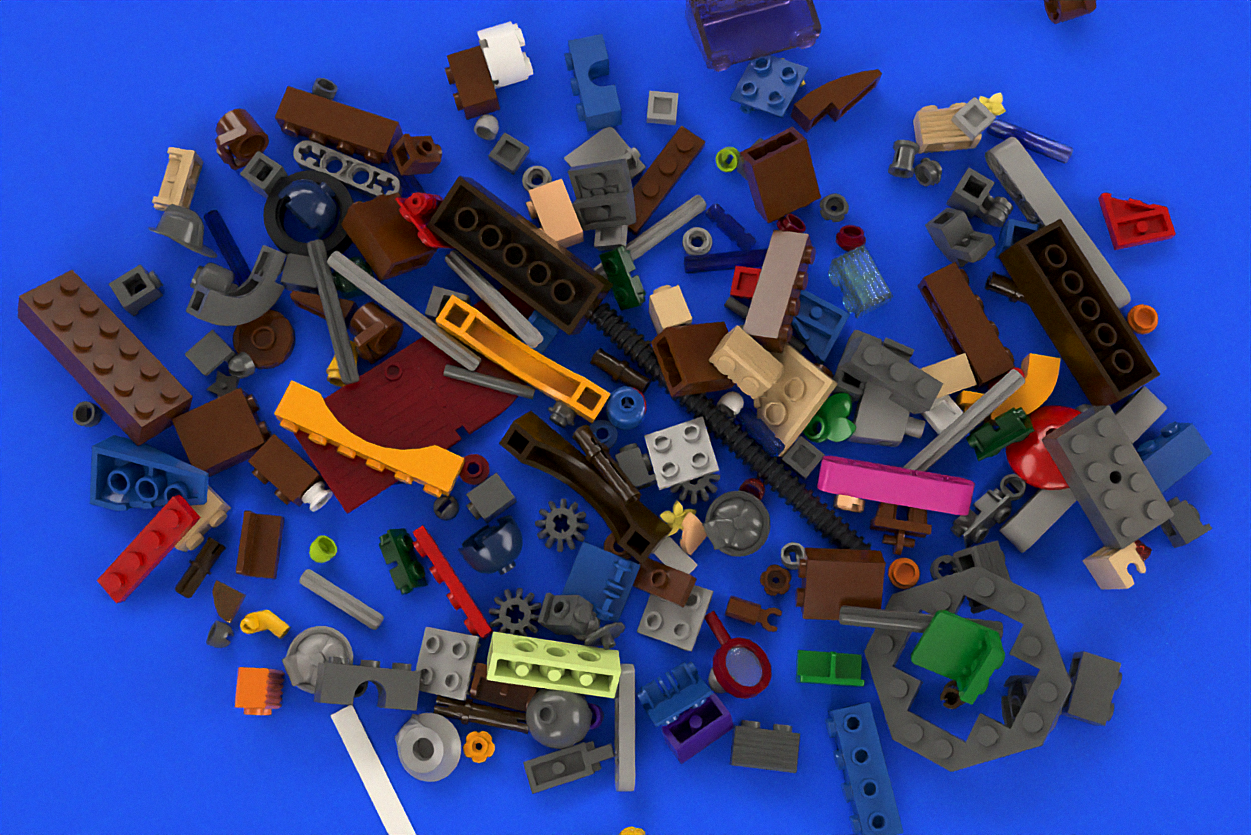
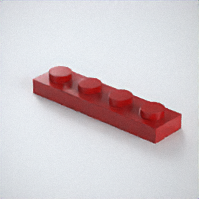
[97,494,201,604]
[412,525,494,639]

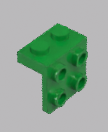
[911,610,1005,705]

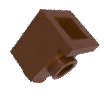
[391,134,442,176]

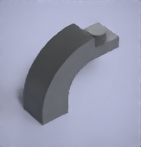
[185,245,287,326]

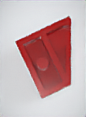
[1098,193,1176,250]

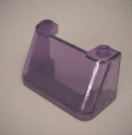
[685,0,822,72]

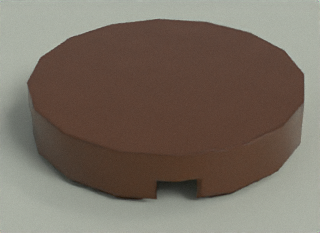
[233,309,295,369]

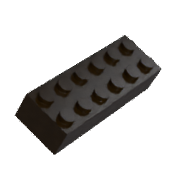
[426,176,614,335]
[998,218,1160,406]

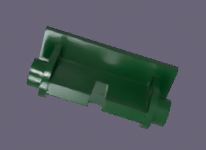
[599,245,646,310]
[966,407,1035,461]
[378,528,428,595]

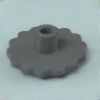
[584,622,626,650]

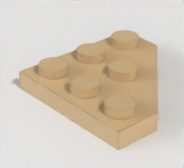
[753,343,838,457]

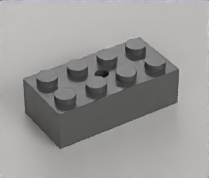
[1041,405,1174,549]

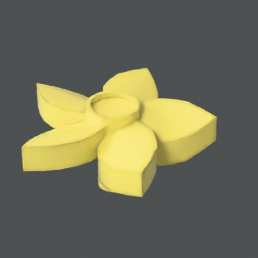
[979,92,1006,116]
[660,500,697,536]

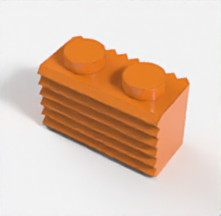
[234,667,285,715]

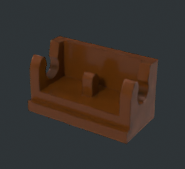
[470,662,539,712]

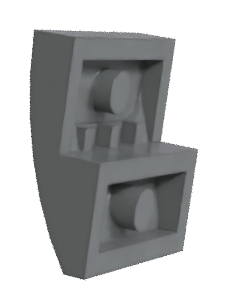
[568,158,636,231]

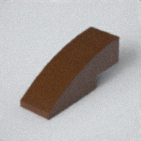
[791,69,882,132]

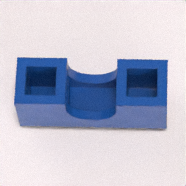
[564,34,622,132]

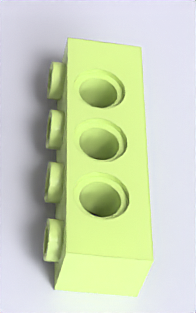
[487,632,621,698]

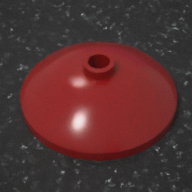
[1006,405,1082,490]

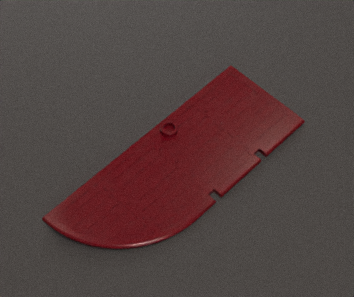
[293,286,535,514]

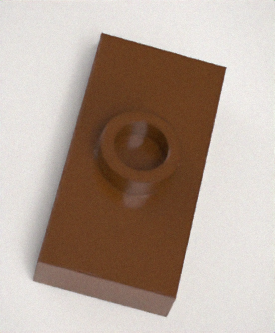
[633,558,697,608]

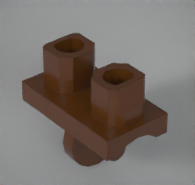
[869,502,932,555]

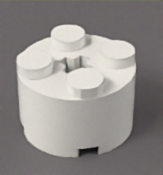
[477,21,533,89]

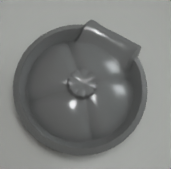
[702,491,770,557]

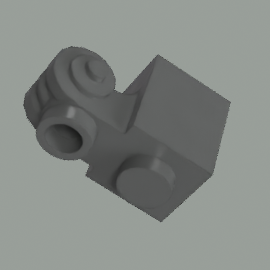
[946,168,1013,227]

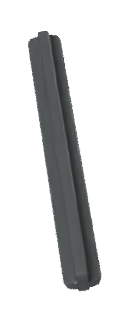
[307,239,360,385]
[839,605,1003,639]

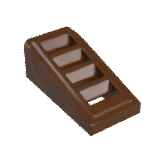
[290,290,359,329]

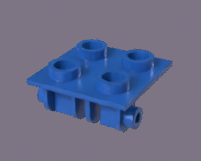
[730,50,809,118]
[561,541,641,623]
[637,661,713,727]

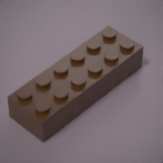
[18,270,193,446]

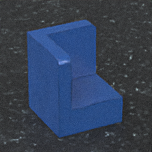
[995,219,1039,259]
[516,310,560,354]

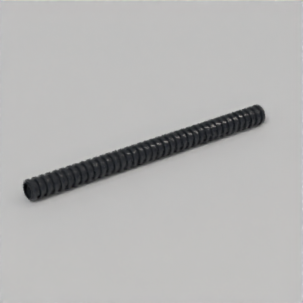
[589,303,872,550]

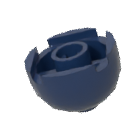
[277,179,338,239]
[458,515,523,575]

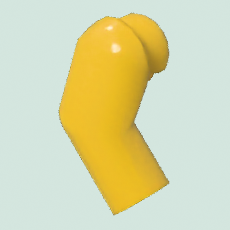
[240,610,291,639]

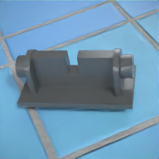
[950,488,1012,548]

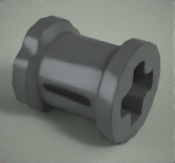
[888,140,920,178]

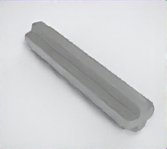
[299,569,384,630]

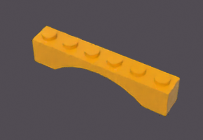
[435,294,611,424]
[274,380,465,498]

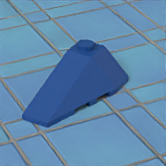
[90,435,209,511]

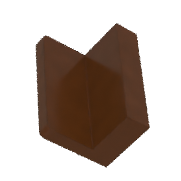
[236,510,284,579]

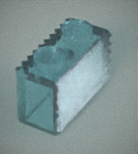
[828,245,893,319]

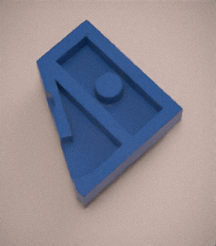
[791,290,850,365]

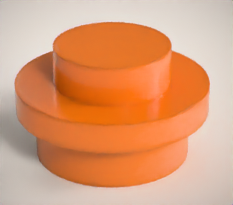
[1126,304,1158,335]
[888,558,920,589]

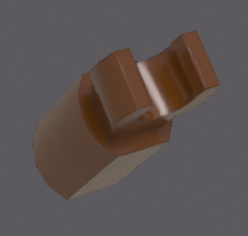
[725,595,782,632]

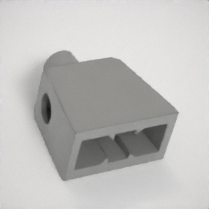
[847,381,925,447]

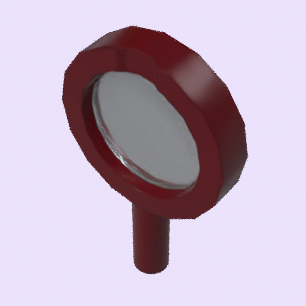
[704,611,772,699]

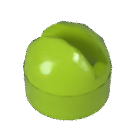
[715,147,740,172]
[309,535,337,563]

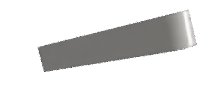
[985,136,1131,309]
[999,386,1167,553]

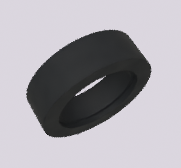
[263,171,354,258]

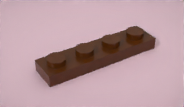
[628,126,705,236]

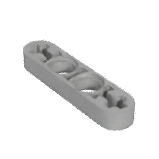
[293,140,402,198]
[615,664,635,792]

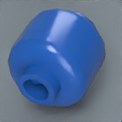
[606,386,647,430]

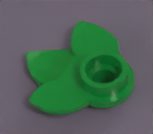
[803,393,857,443]

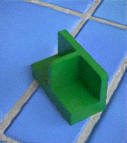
[796,650,865,687]

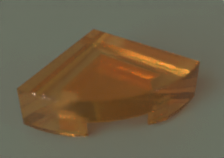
[212,580,246,623]

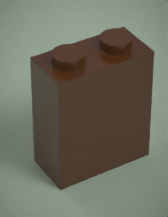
[740,127,821,224]
[341,192,438,281]
[651,322,736,397]
[172,387,272,478]
[795,548,886,620]

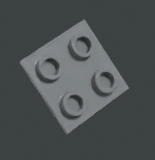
[564,127,646,179]
[644,416,719,490]
[637,585,714,652]
[415,627,481,701]

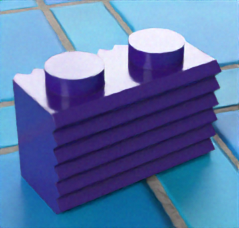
[662,693,734,764]

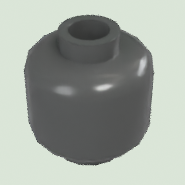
[190,263,239,292]

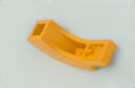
[955,353,1061,426]

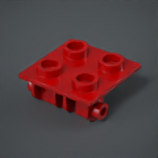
[395,192,454,248]

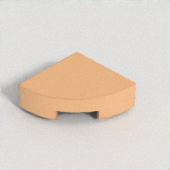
[833,494,865,513]
[680,512,707,556]

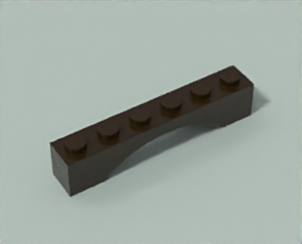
[499,411,672,564]

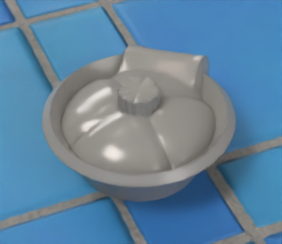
[282,626,353,694]
[395,713,461,782]

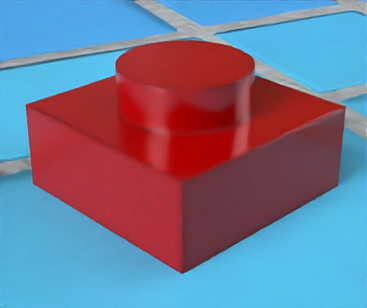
[730,266,761,300]

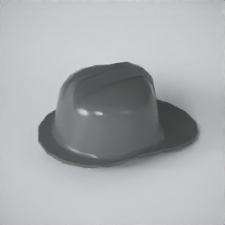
[148,204,217,258]

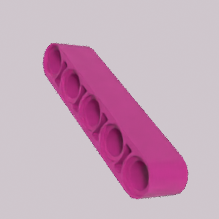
[817,456,975,515]

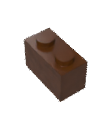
[444,46,500,120]
[248,434,324,507]

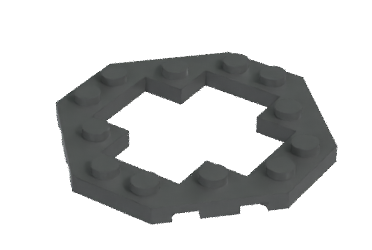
[864,566,1072,772]

